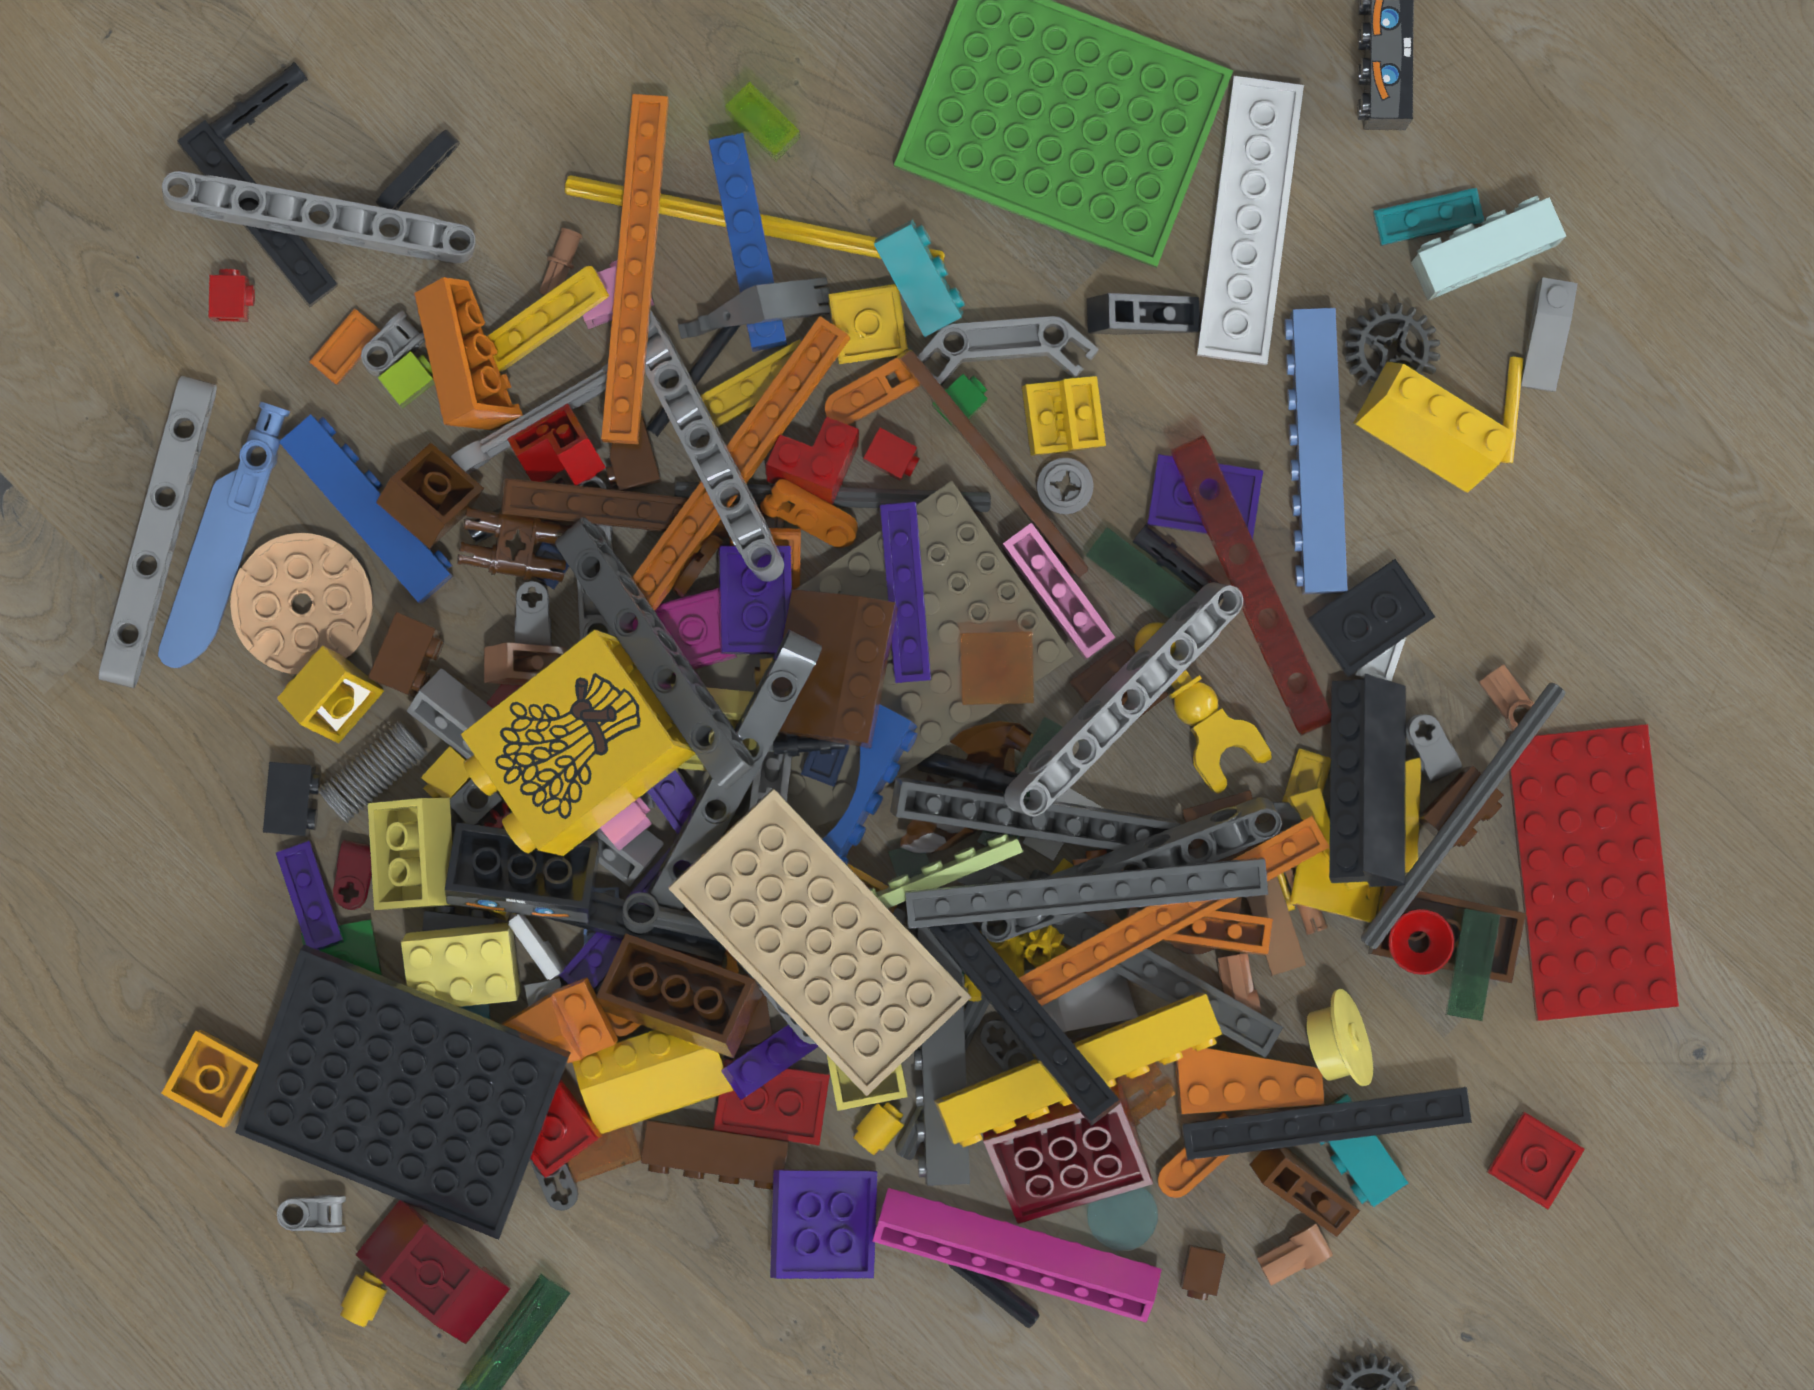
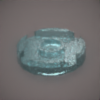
[1087,1187,1158,1251]

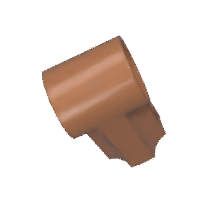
[1479,664,1534,731]
[1217,953,1262,1014]
[1256,1223,1333,1286]

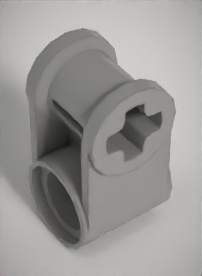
[361,311,425,377]
[515,581,552,646]
[1406,714,1462,784]
[276,1195,346,1233]

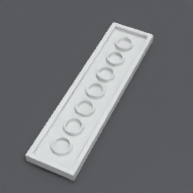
[1197,76,1304,365]

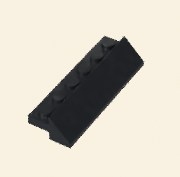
[1329,673,1406,887]

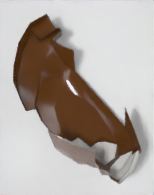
[900,721,1034,854]

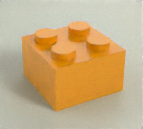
[161,1030,260,1128]

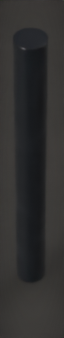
[647,325,741,437]

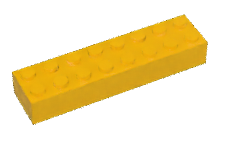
[934,992,1222,1147]

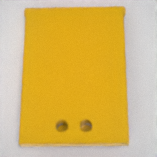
[1289,851,1381,923]

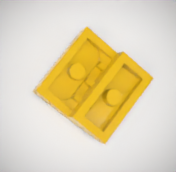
[1022,376,1106,456]

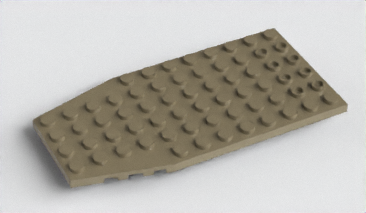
[677,481,1073,833]

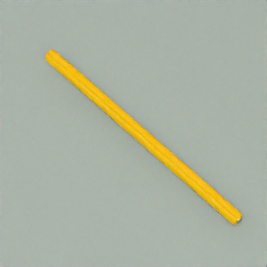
[564,175,945,262]

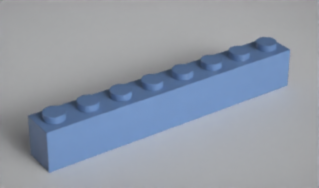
[1284,308,1348,595]

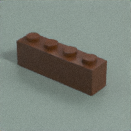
[641,1119,789,1190]

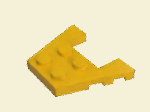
[1287,757,1421,890]

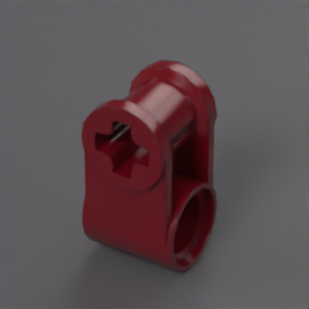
[333,840,372,910]

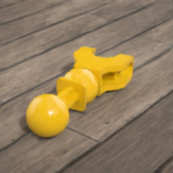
[1134,622,1272,794]

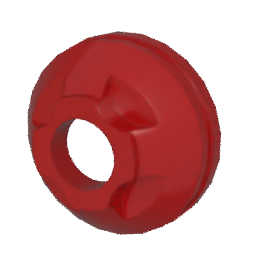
[1388,909,1454,975]

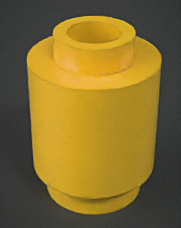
[853,1101,904,1155]
[340,1271,388,1327]

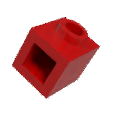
[208,269,255,322]

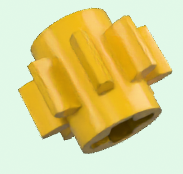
[1020,925,1066,968]

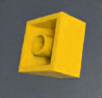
[277,645,384,744]

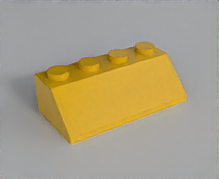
[1353,362,1516,493]
[572,1030,733,1134]

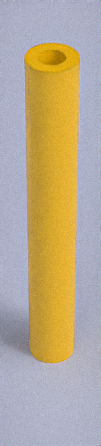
[1500,357,1524,464]

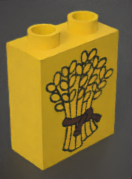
[460,630,695,856]

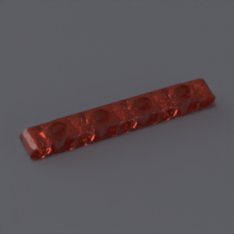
[1171,435,1331,736]

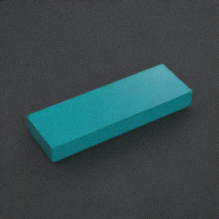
[1373,188,1485,246]

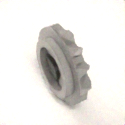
[1037,458,1093,514]

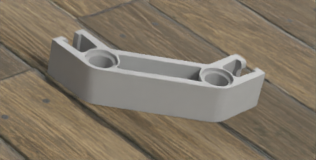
[918,316,1099,386]

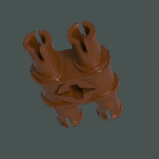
[457,506,572,583]

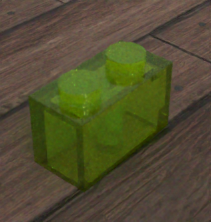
[725,81,801,162]

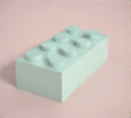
[1411,196,1566,301]

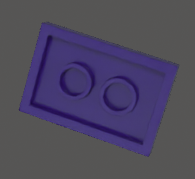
[1147,454,1263,541]
[718,546,792,654]

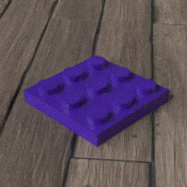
[770,1170,877,1279]

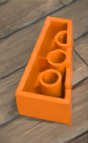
[414,277,523,431]
[1176,1047,1324,1114]

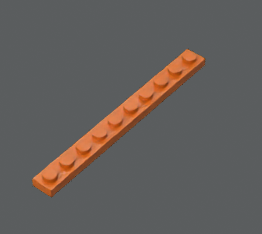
[601,94,669,444]
[632,316,851,621]
[1019,816,1329,1006]

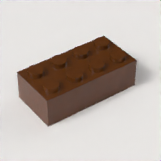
[1368,886,1526,983]
[596,934,762,1058]

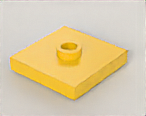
[827,284,908,364]

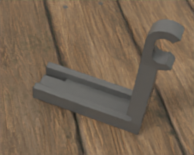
[678,277,831,339]

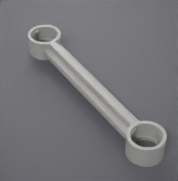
[450,363,608,474]

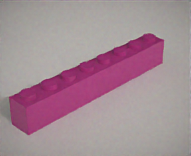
[872,1188,1162,1323]

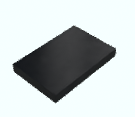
[1307,559,1435,677]

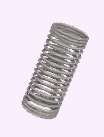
[319,721,427,823]

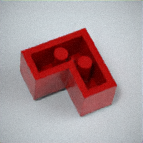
[507,403,606,486]
[766,417,859,505]

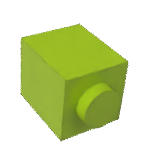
[378,352,435,409]

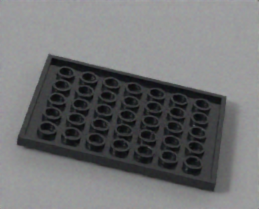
[235,945,571,1240]

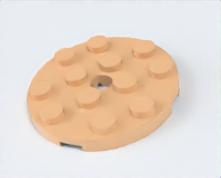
[230,533,374,675]

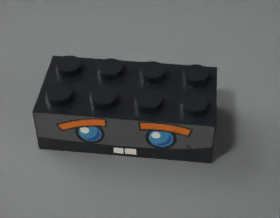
[1357,0,1414,130]
[445,822,600,923]

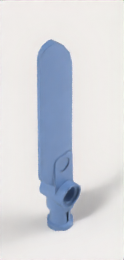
[158,401,290,668]

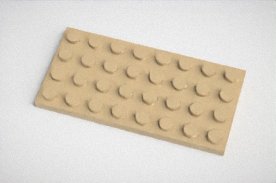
[668,788,972,1096]

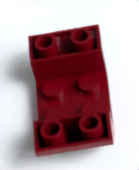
[355,1200,511,1344]

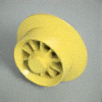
[1307,989,1373,1086]

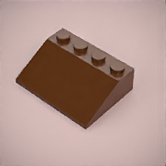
[774,589,898,749]

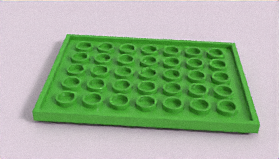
[894,0,1233,268]

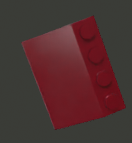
[983,1077,1153,1224]

